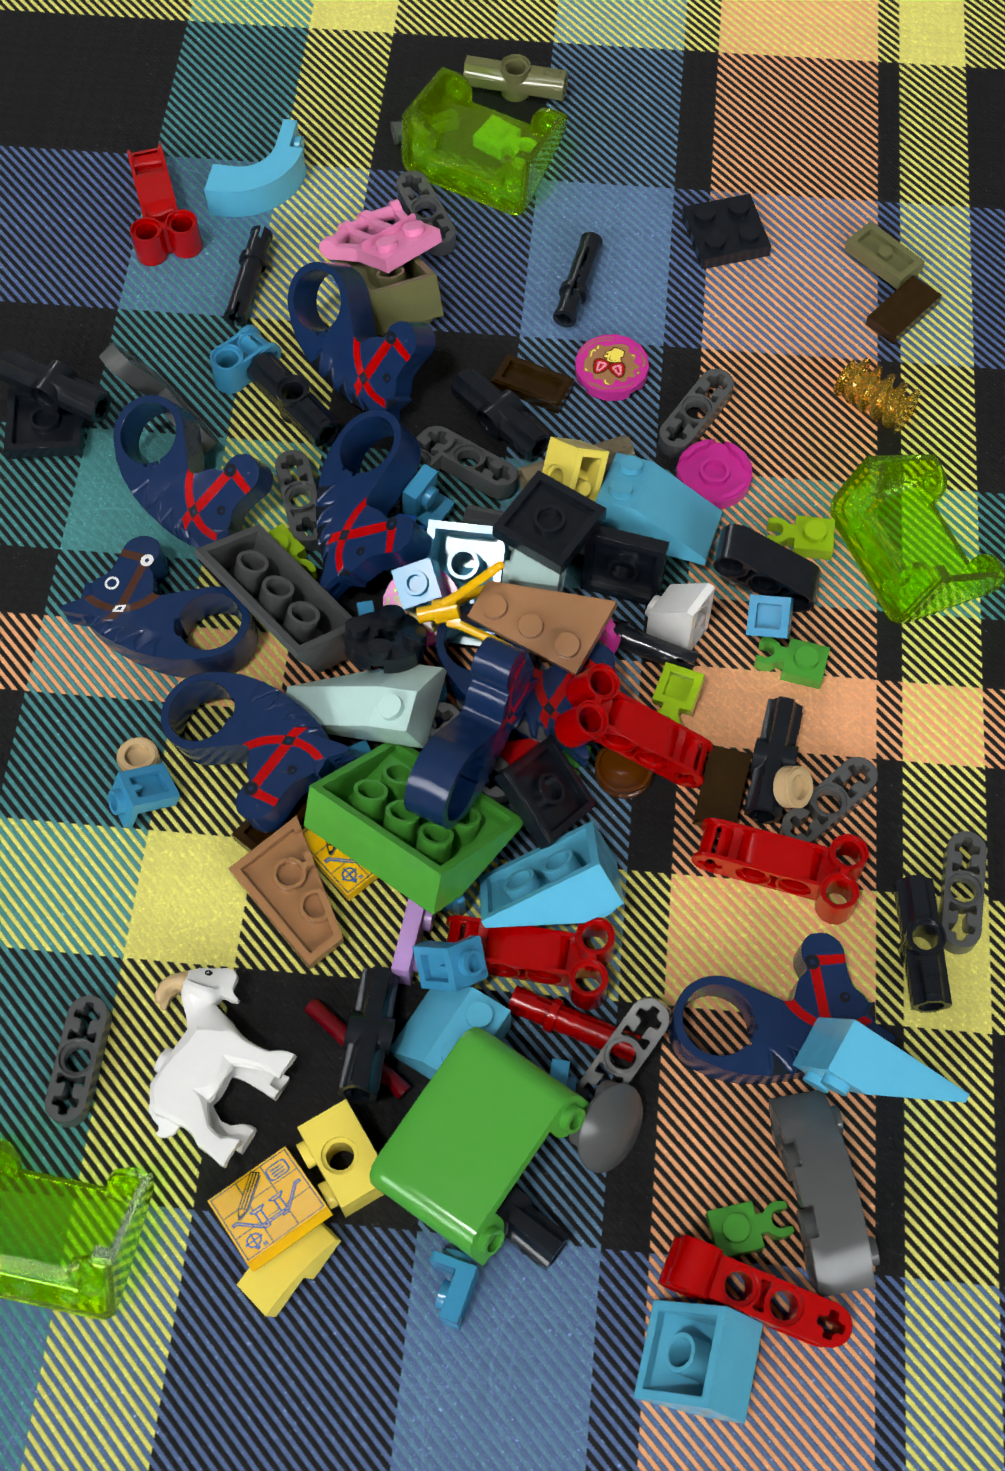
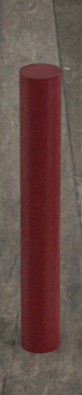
[304,998,412,1100]

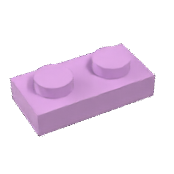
[391,898,436,986]

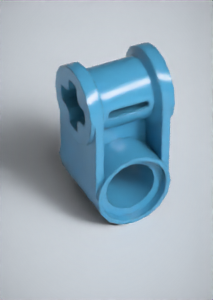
[210,325,282,394]

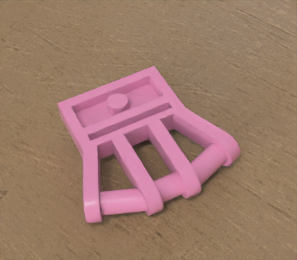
[319,199,442,273]

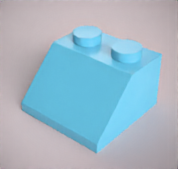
[389,986,511,1080]
[633,1300,763,1424]

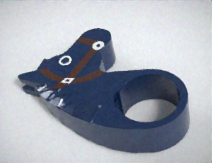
[60,536,258,678]

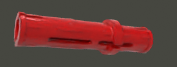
[508,985,642,1063]

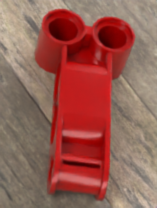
[127,143,203,266]
[554,663,713,788]
[691,818,869,925]
[446,915,615,1010]
[658,1235,853,1348]

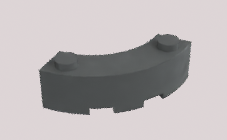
[768,1090,880,1297]

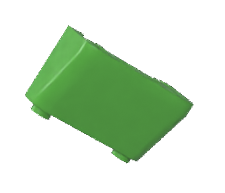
[369,1027,589,1266]

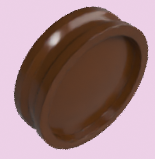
[595,746,653,799]

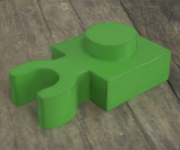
[754,637,830,689]
[705,1201,794,1258]

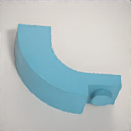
[204,119,307,217]

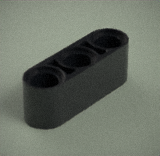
[713,524,821,612]

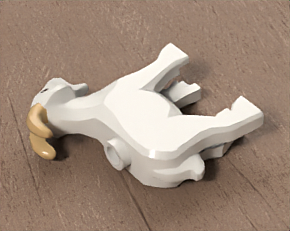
[148,968,297,1168]

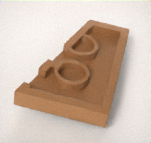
[467,580,618,676]
[228,815,344,969]

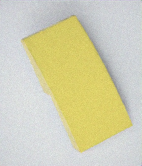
[237,1222,341,1317]

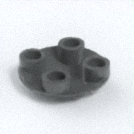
[569,1080,643,1173]

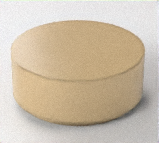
[117,737,161,771]
[773,766,813,808]

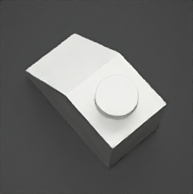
[645,583,715,650]

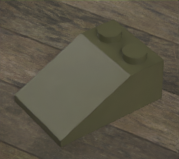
[335,256,444,336]

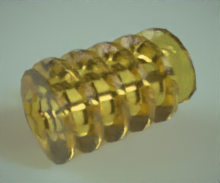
[833,357,920,434]

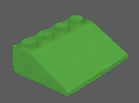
[304,743,523,915]

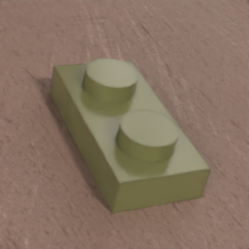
[844,221,925,289]

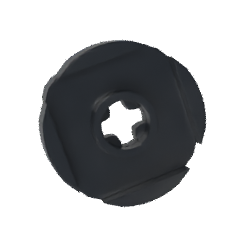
[345,605,427,673]

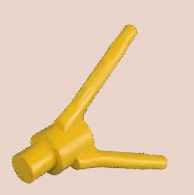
[416,561,513,646]

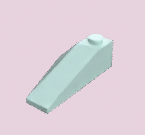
[285,664,447,748]

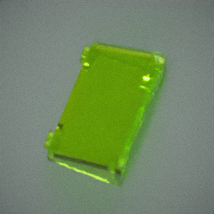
[402,67,567,215]
[830,454,1005,623]
[0,1139,154,1320]

